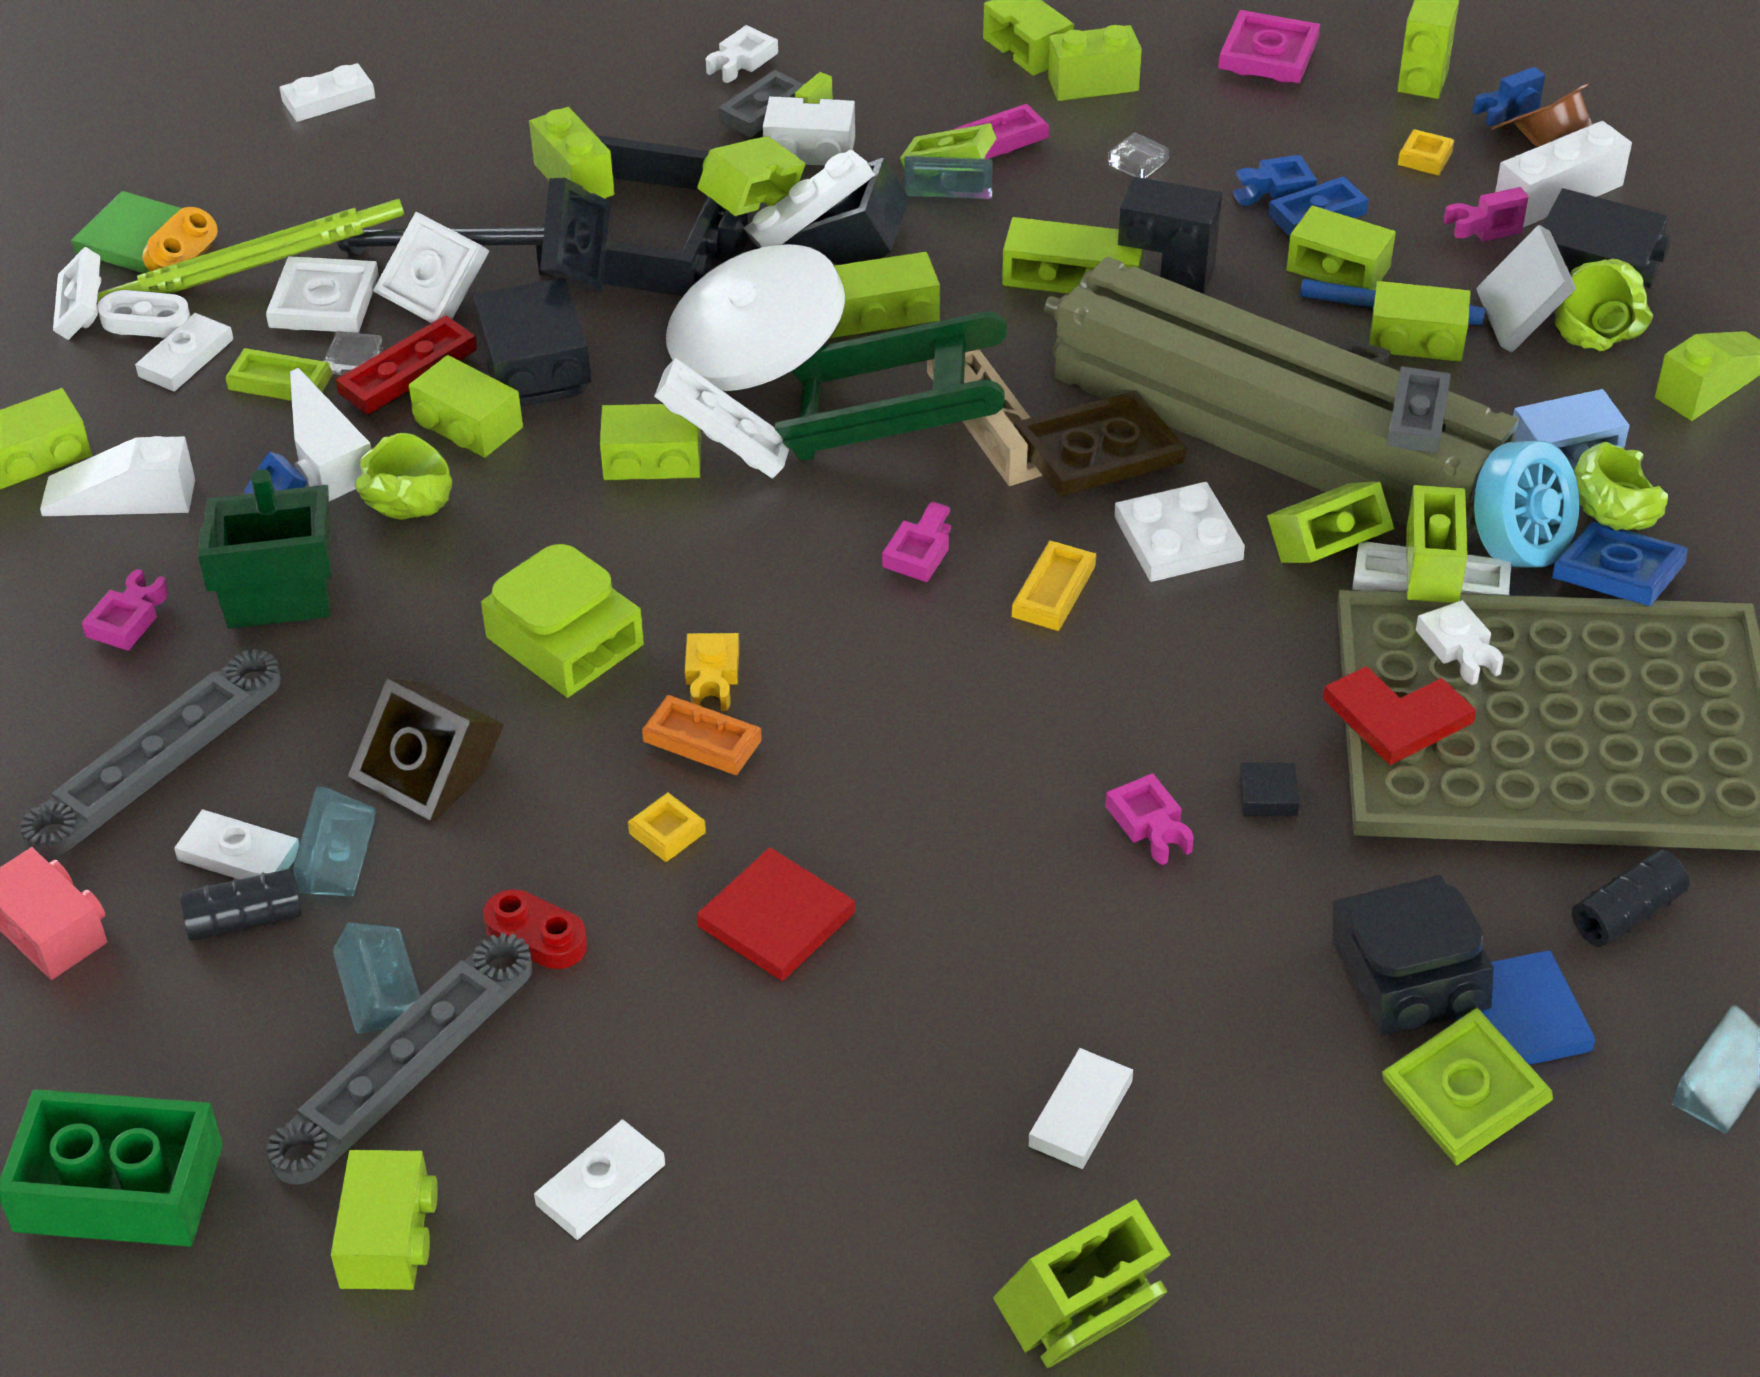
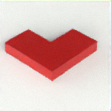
[1323,666,1476,765]

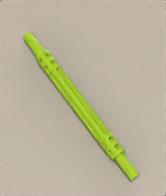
[97,198,405,303]

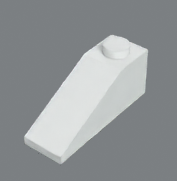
[290,368,371,501]
[40,436,195,516]

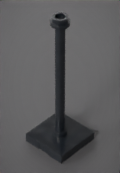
[337,178,611,291]

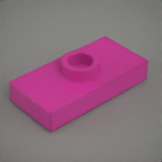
[953,104,1049,161]

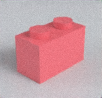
[0,847,108,981]

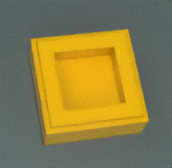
[1398,129,1454,176]
[628,792,706,862]

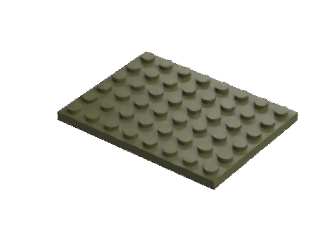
[1337,590,1760,851]

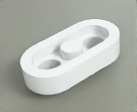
[97,290,190,338]

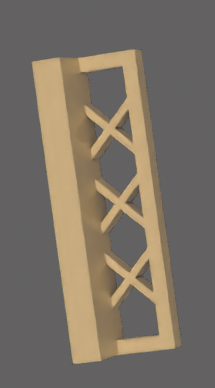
[927,349,1043,486]

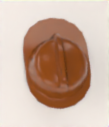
[1491,83,1592,147]

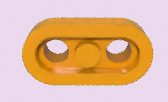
[142,207,217,271]

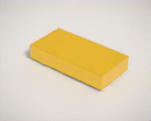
[1012,540,1096,631]

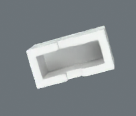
[763,96,855,165]

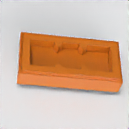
[642,695,762,776]

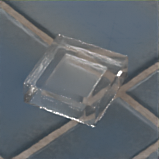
[1108,132,1169,178]
[323,331,384,375]

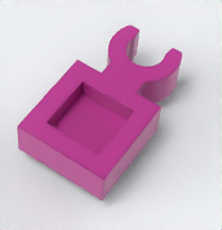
[81,569,169,651]
[1105,773,1194,865]

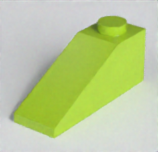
[1655,331,1760,421]

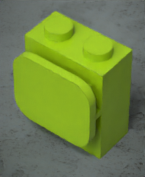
[481,544,644,698]
[993,1199,1171,1368]

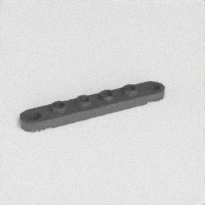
[20,649,281,857]
[266,933,533,1184]

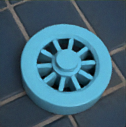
[1474,441,1579,568]

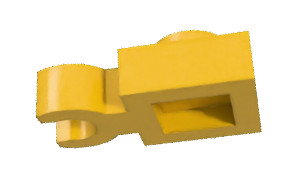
[685,633,739,711]

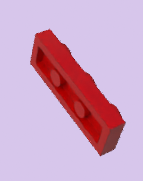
[336,315,477,415]

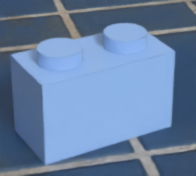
[1513,389,1630,471]

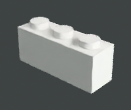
[1495,121,1632,228]

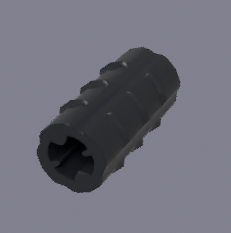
[1572,850,1690,947]
[179,868,301,941]

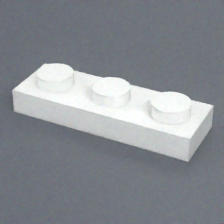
[744,149,875,248]
[654,358,789,479]
[1352,541,1511,596]

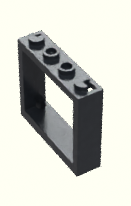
[536,135,726,296]

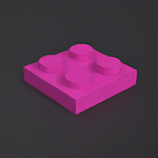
[1218,10,1320,83]

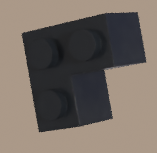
[1118,176,1222,294]

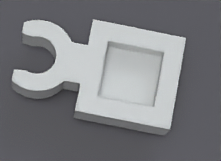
[706,25,778,83]
[1416,600,1503,685]

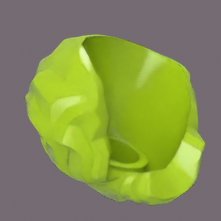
[1554,258,1653,351]
[355,433,452,520]
[1574,442,1668,531]

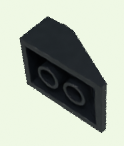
[751,157,909,264]

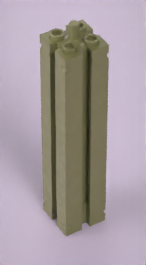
[1044,256,1519,541]

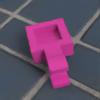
[1443,187,1529,242]
[882,501,951,582]

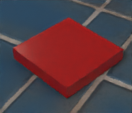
[696,847,855,982]

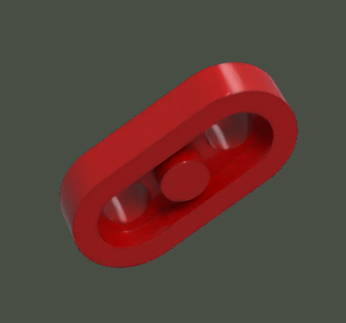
[483,889,587,969]

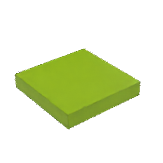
[1382,1008,1553,1166]

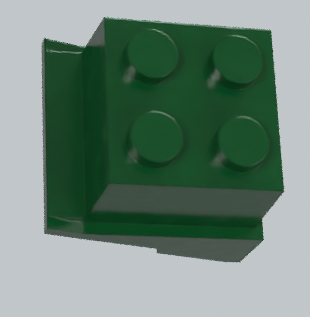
[198,469,332,629]

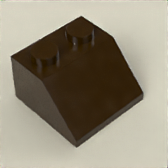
[348,678,504,821]

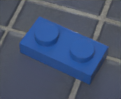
[1268,176,1369,237]

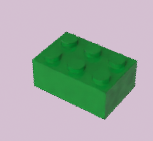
[0,1089,223,1247]

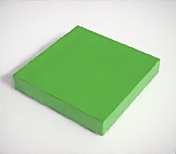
[71,191,196,273]

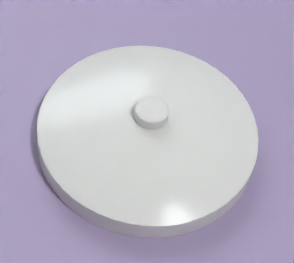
[666,245,845,391]

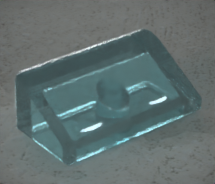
[904,156,993,199]
[293,786,376,896]
[333,922,420,1033]
[1672,1005,1760,1134]

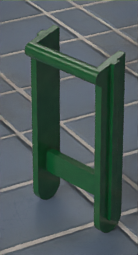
[775,311,1007,460]

